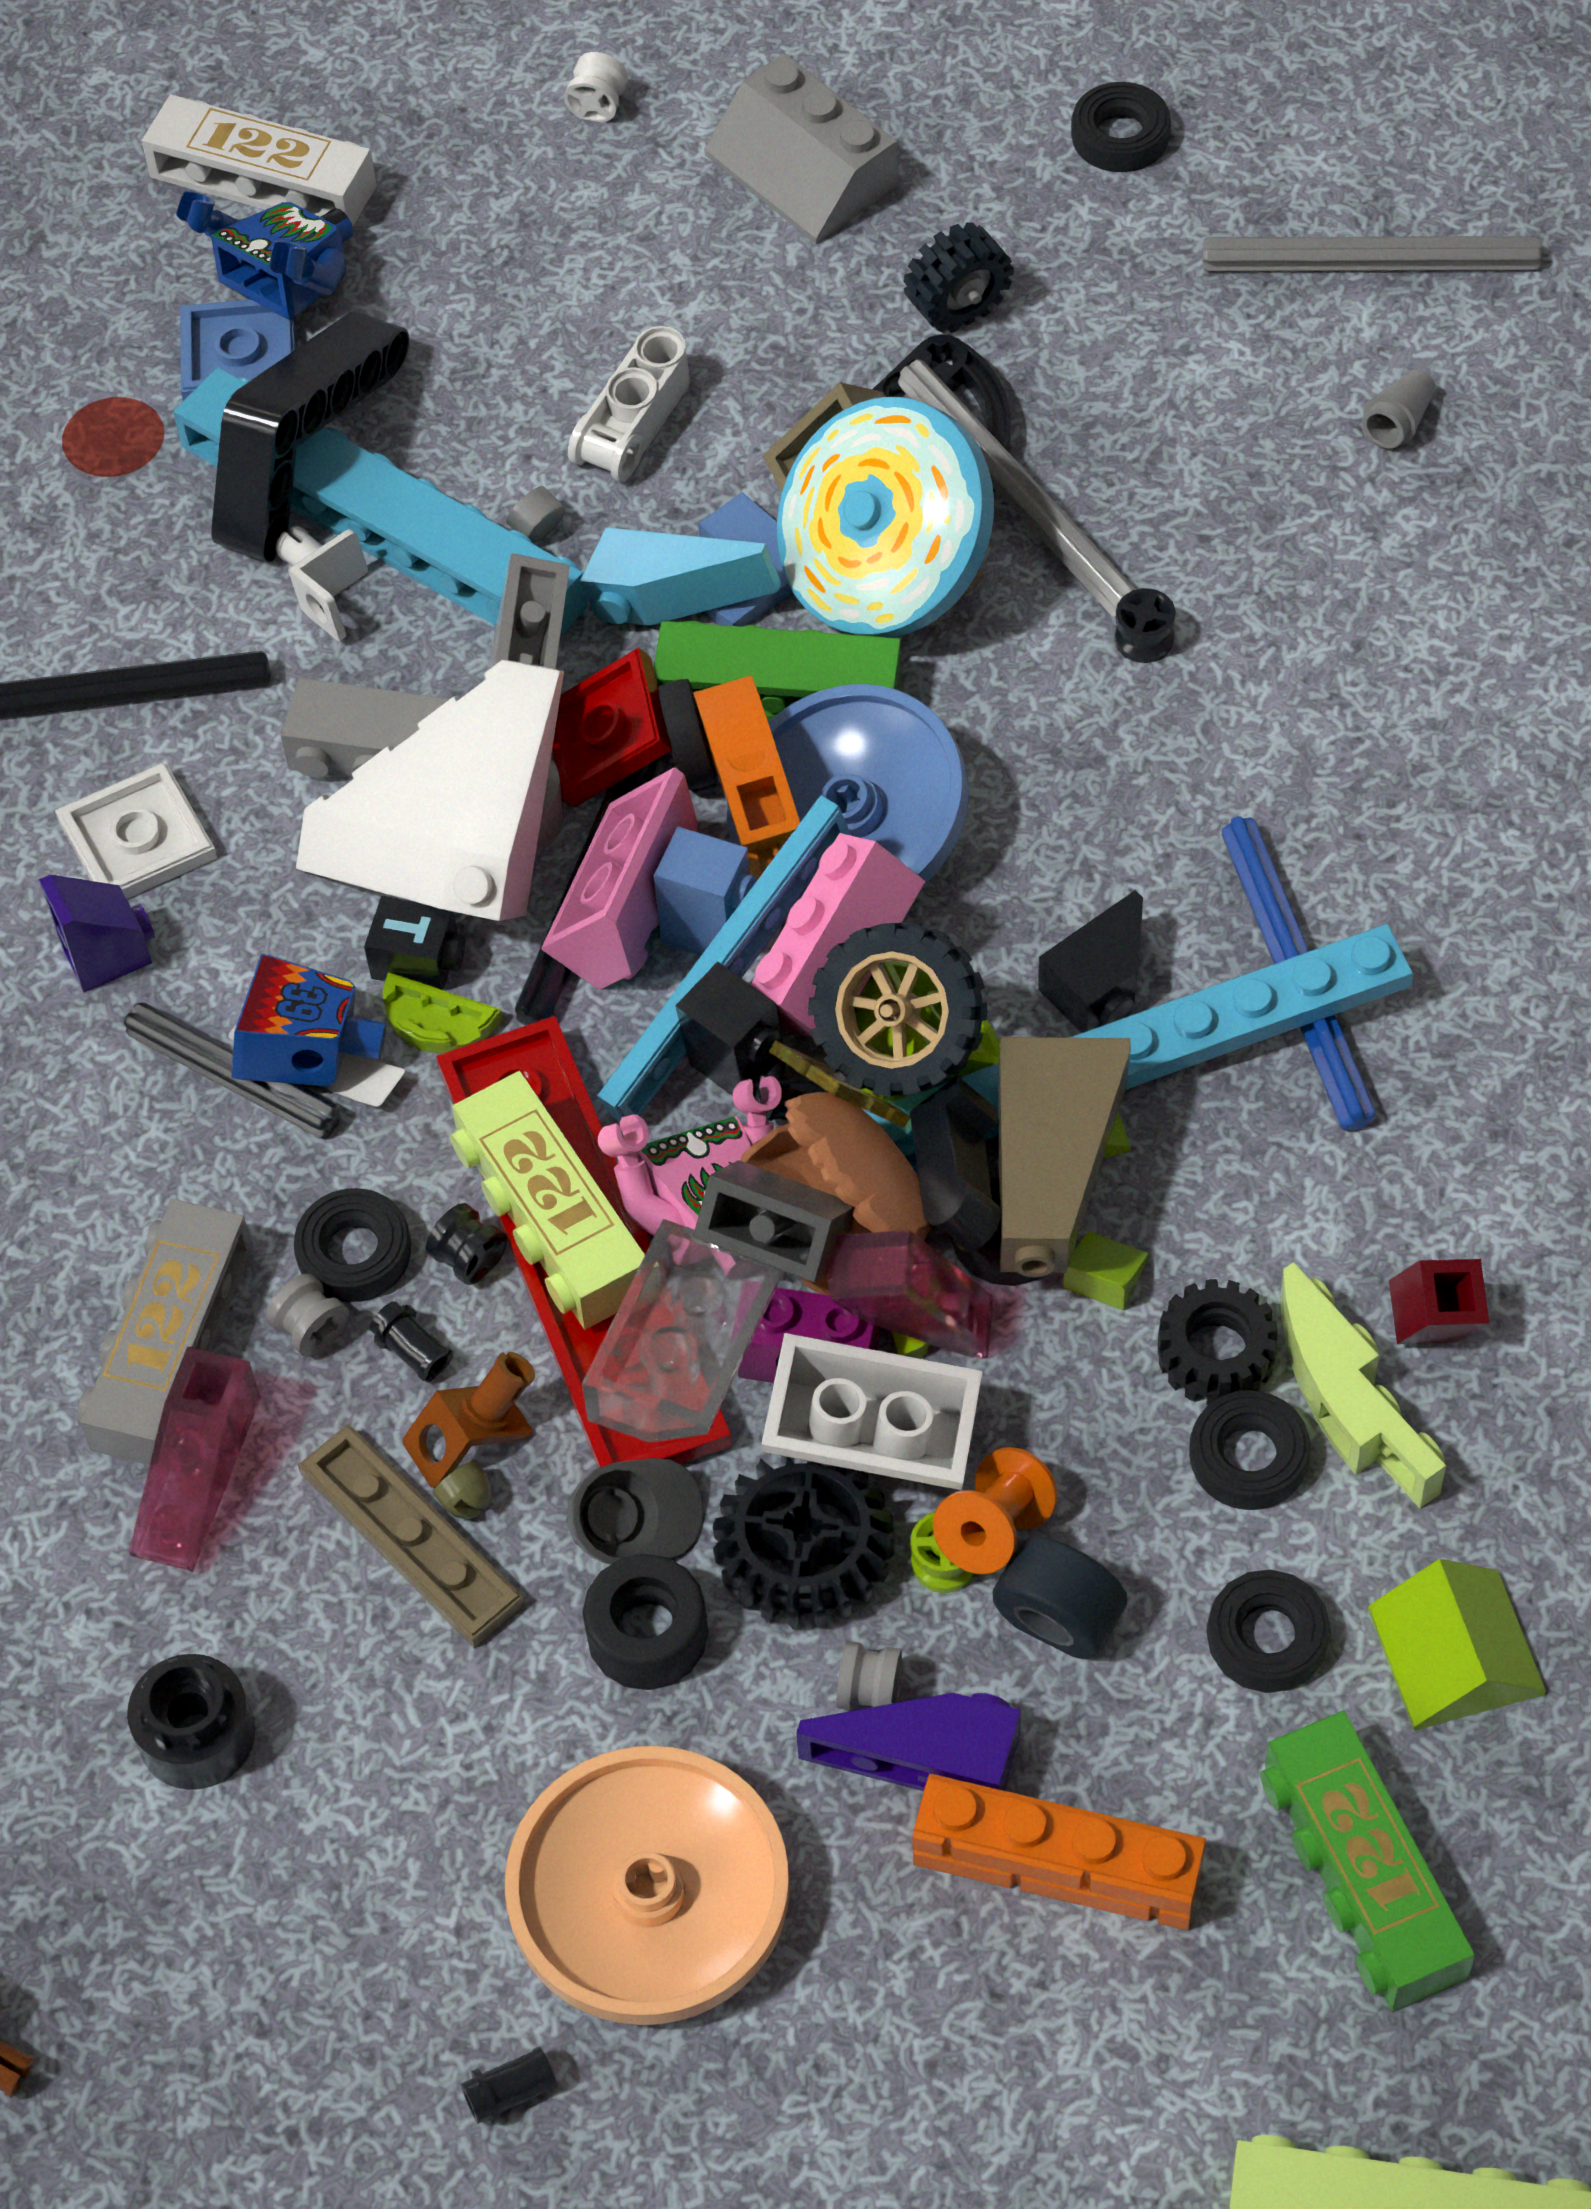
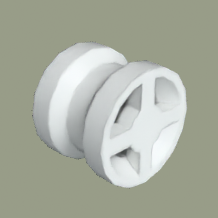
[564,52,628,123]

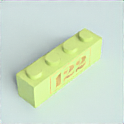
[450,1071,653,1330]

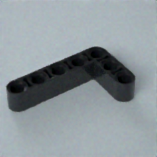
[211,311,409,563]

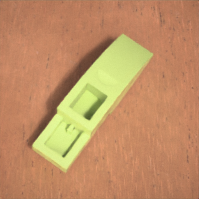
[1280,1262,1446,1508]

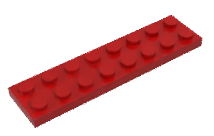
[436,1016,732,1468]

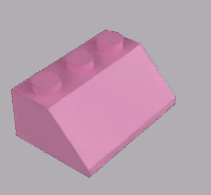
[541,767,699,989]
[750,833,926,1038]

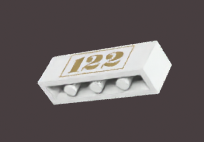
[141,94,377,226]

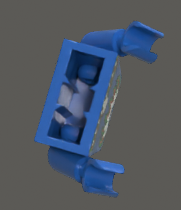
[176,190,353,320]

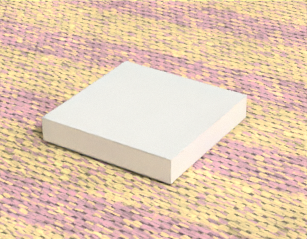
[55,761,218,899]

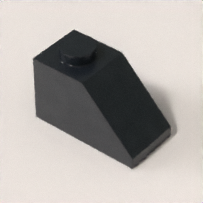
[1038,890,1143,1033]

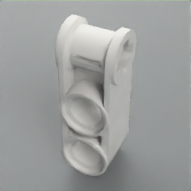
[568,326,690,483]

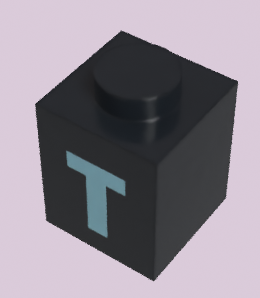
[364,896,465,990]

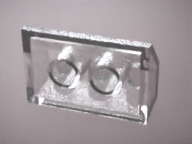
[582,1219,785,1442]

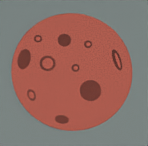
[62,397,164,477]

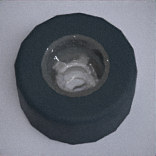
[992,1537,1127,1659]

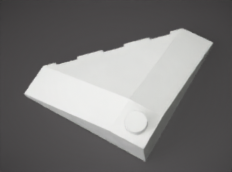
[296,660,564,921]

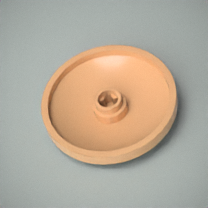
[505,1746,790,2025]

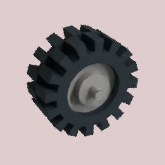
[903,222,1014,333]

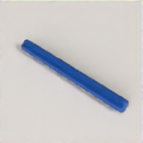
[1221,816,1376,1131]

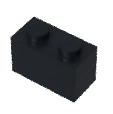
[675,961,787,1098]

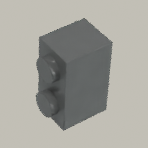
[693,1160,855,1282]

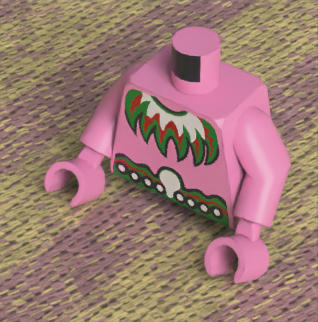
[598,1076,782,1273]

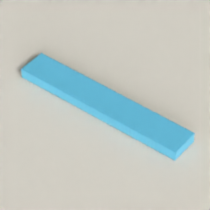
[597,795,849,1122]

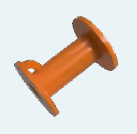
[933,1447,1058,1574]

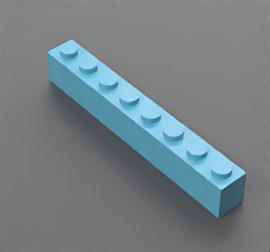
[173,367,587,637]

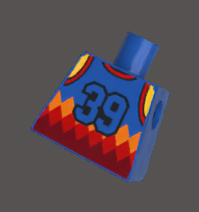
[231,954,387,1086]

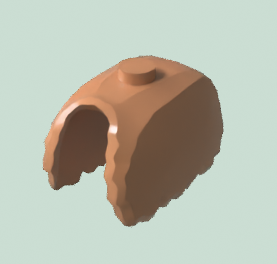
[740,1092,932,1300]

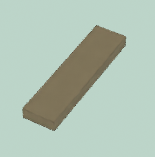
[298,1424,525,1649]

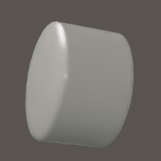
[506,486,565,544]

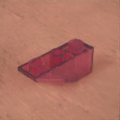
[129,1346,261,1572]

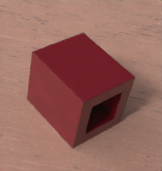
[1389,1259,1490,1344]

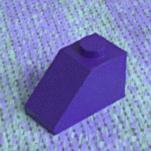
[39,874,155,993]

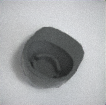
[566,1458,703,1564]

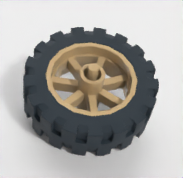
[808,922,988,1096]

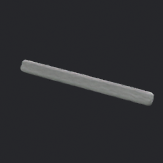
[1202,236,1542,272]
[898,360,1136,618]

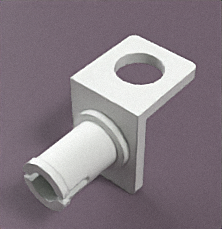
[276,526,368,642]

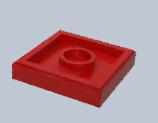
[552,647,672,807]

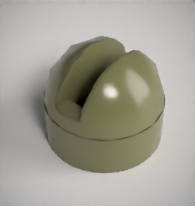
[433,1460,492,1519]

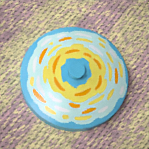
[777,397,994,638]

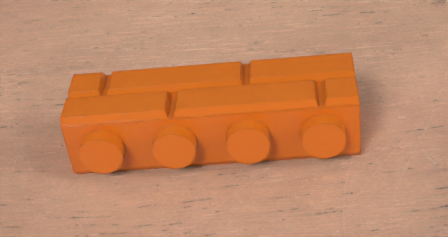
[912,1773,1206,1931]

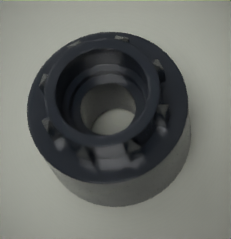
[127,1654,255,1790]

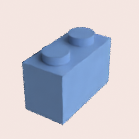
[653,826,756,956]

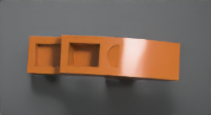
[693,675,800,881]

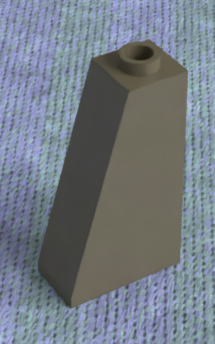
[998,1037,1131,1277]

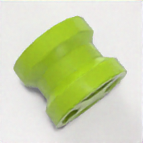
[910,1512,976,1593]

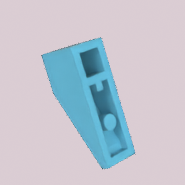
[580,527,781,626]

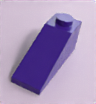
[796,1692,1021,1791]

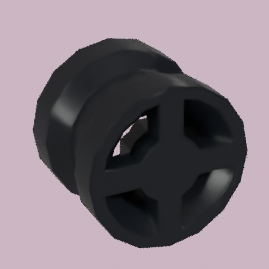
[1114,588,1176,663]
[425,1203,508,1285]

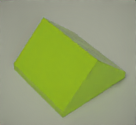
[1368,1558,1546,1731]

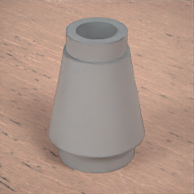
[1362,369,1436,449]

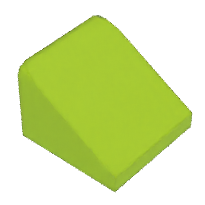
[1063,1231,1149,1311]

